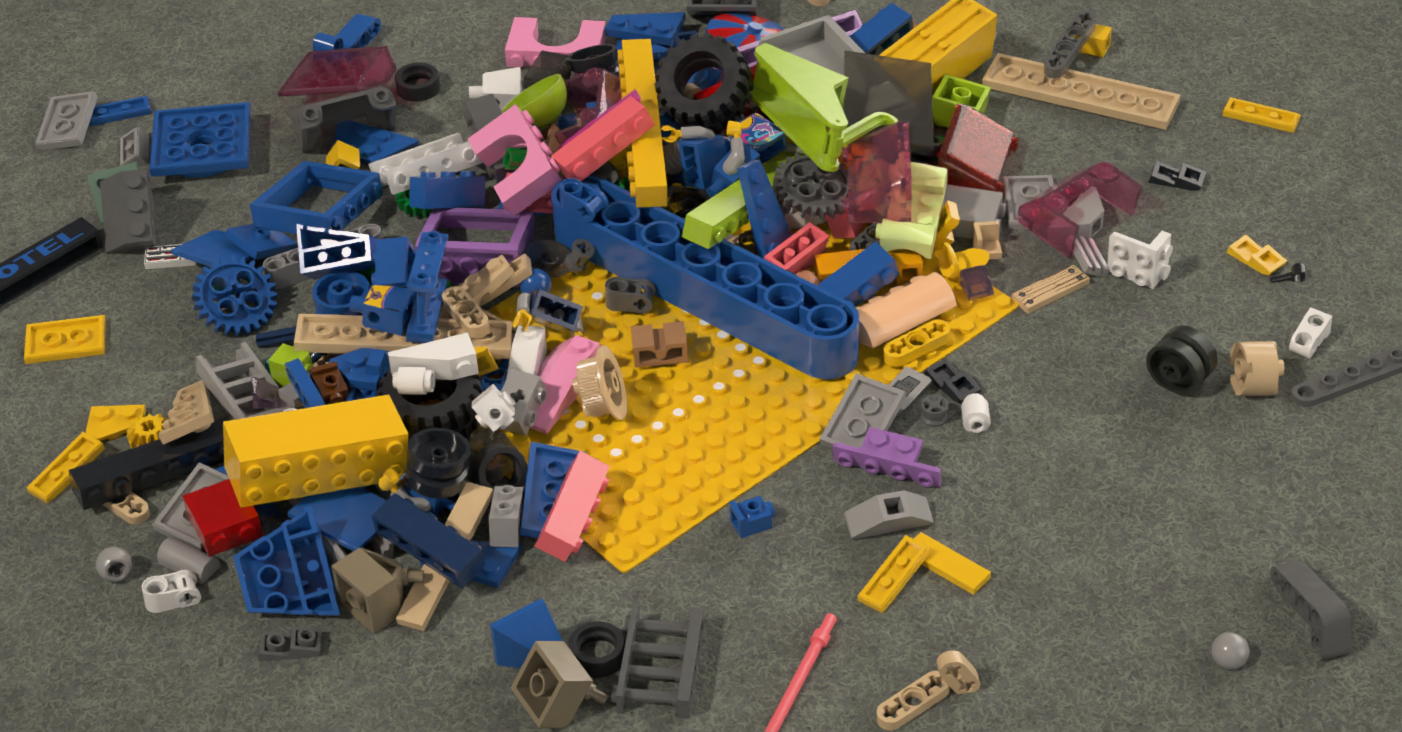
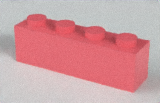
[551,96,655,181]
[534,451,610,562]

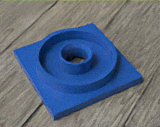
[149,102,251,178]

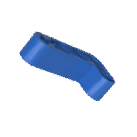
[313,13,381,77]

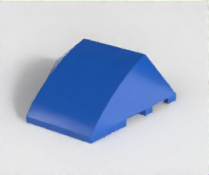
[233,505,341,616]

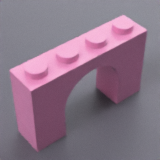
[505,17,607,70]
[468,104,563,216]

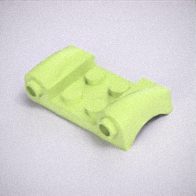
[875,161,947,259]

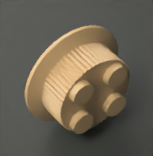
[572,345,627,420]

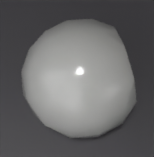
[95,546,132,583]
[1210,632,1250,670]

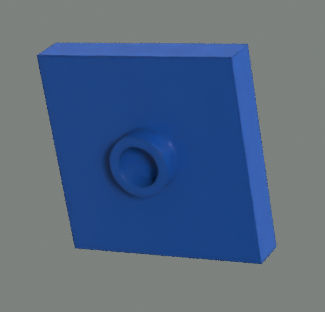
[225,224,297,260]

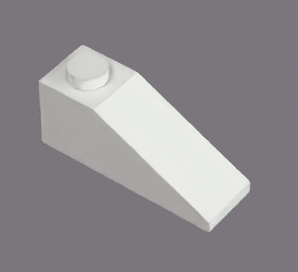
[506,325,547,379]
[388,332,479,380]

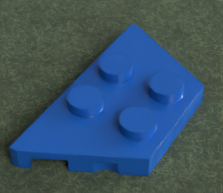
[334,120,419,166]

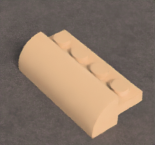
[855,272,957,348]

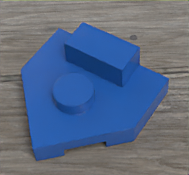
[329,348,389,391]

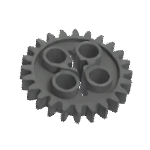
[773,153,856,221]

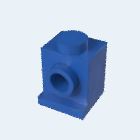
[729,496,775,538]

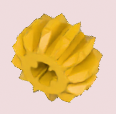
[127,413,169,449]

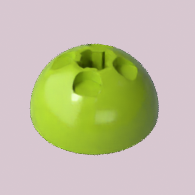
[501,74,567,129]

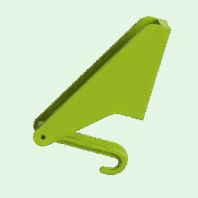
[749,43,900,172]

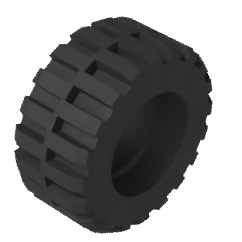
[654,33,754,131]
[376,368,482,442]

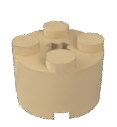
[1229,341,1284,396]

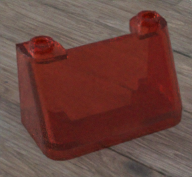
[937,103,1019,193]

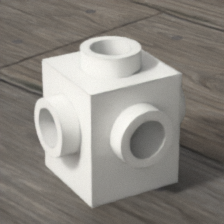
[472,384,515,432]

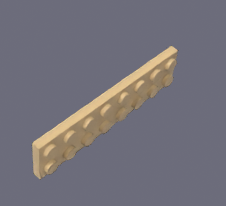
[982,53,1181,130]
[294,314,512,360]

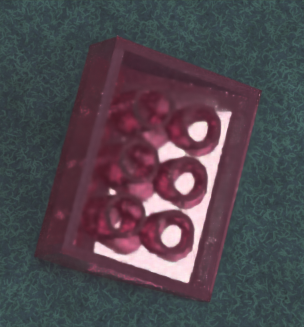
[277,46,397,97]

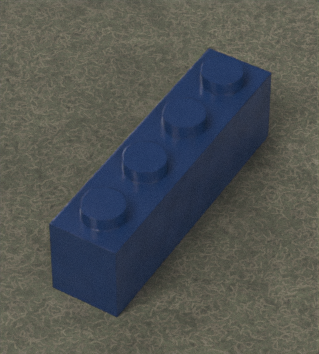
[372,493,485,589]

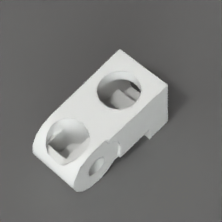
[1289,307,1332,359]

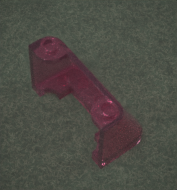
[842,121,912,223]

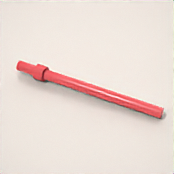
[764,613,837,732]

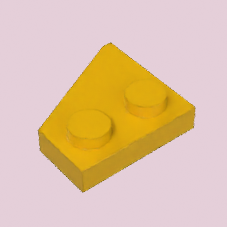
[85,405,146,441]

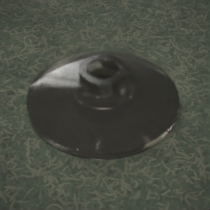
[524,240,571,277]

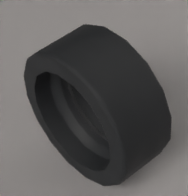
[395,62,440,102]
[471,443,528,492]
[568,621,625,678]

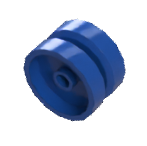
[312,270,370,315]

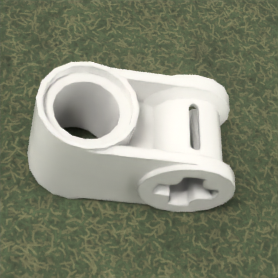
[142,569,201,613]

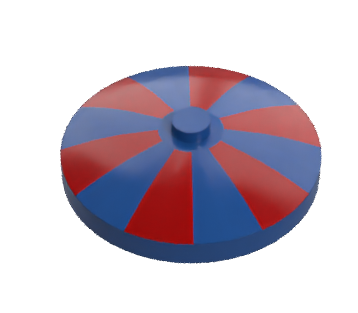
[706,13,785,47]

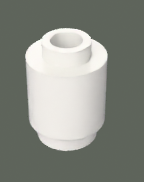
[393,367,435,395]
[961,394,991,433]

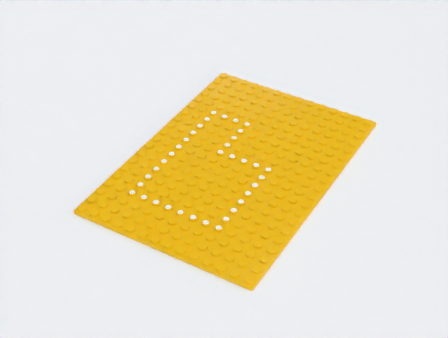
[418,197,1019,573]

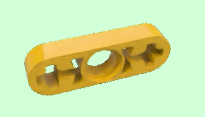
[884,320,951,367]

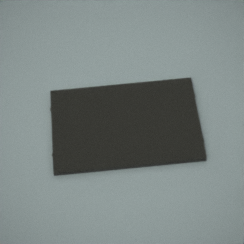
[843,51,934,151]

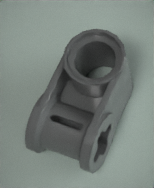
[605,276,656,314]

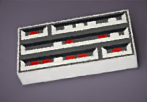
[144,244,196,269]

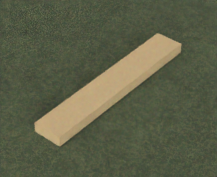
[396,482,494,631]

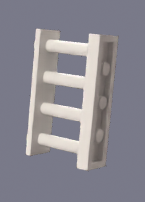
[369,133,483,195]

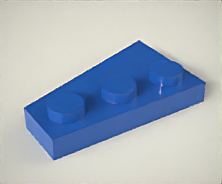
[605,12,686,46]
[420,541,523,588]

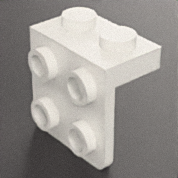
[1107,231,1173,289]

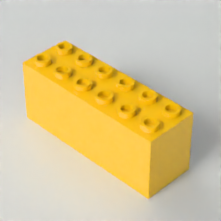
[872,0,998,119]
[223,395,408,508]

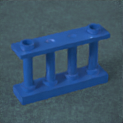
[406,231,448,343]

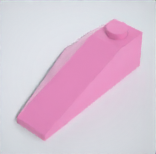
[530,335,600,434]

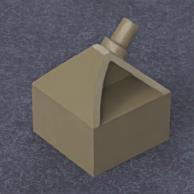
[332,547,424,634]
[511,641,609,728]

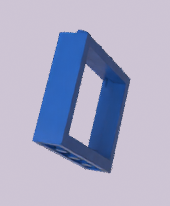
[250,161,383,234]

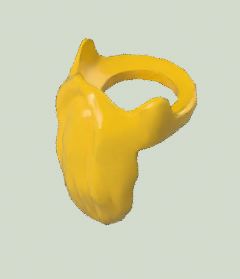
[934,242,990,280]

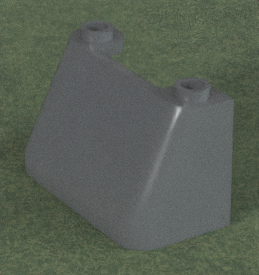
[292,87,397,153]

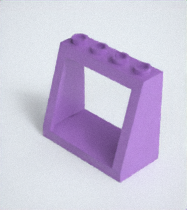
[415,208,535,287]

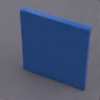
[171,229,254,267]
[288,487,386,551]

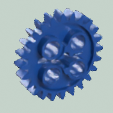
[191,256,278,337]

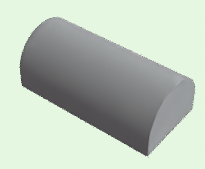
[157,537,221,584]

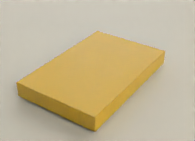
[24,315,106,364]

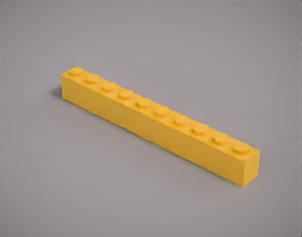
[617,39,667,208]

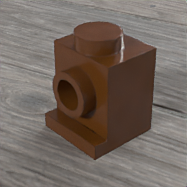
[310,361,348,405]

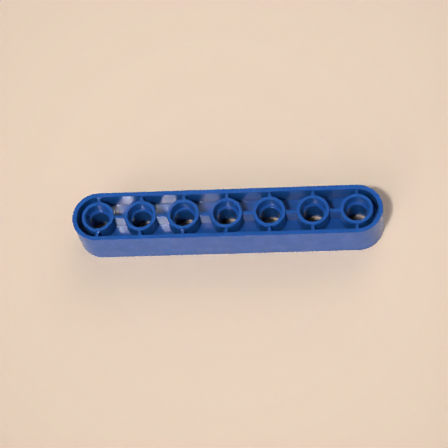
[551,175,859,379]

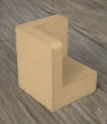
[972,221,1002,259]

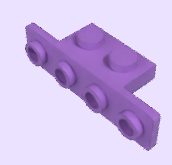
[832,427,941,487]

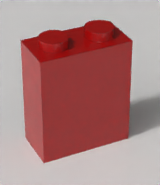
[182,479,263,557]

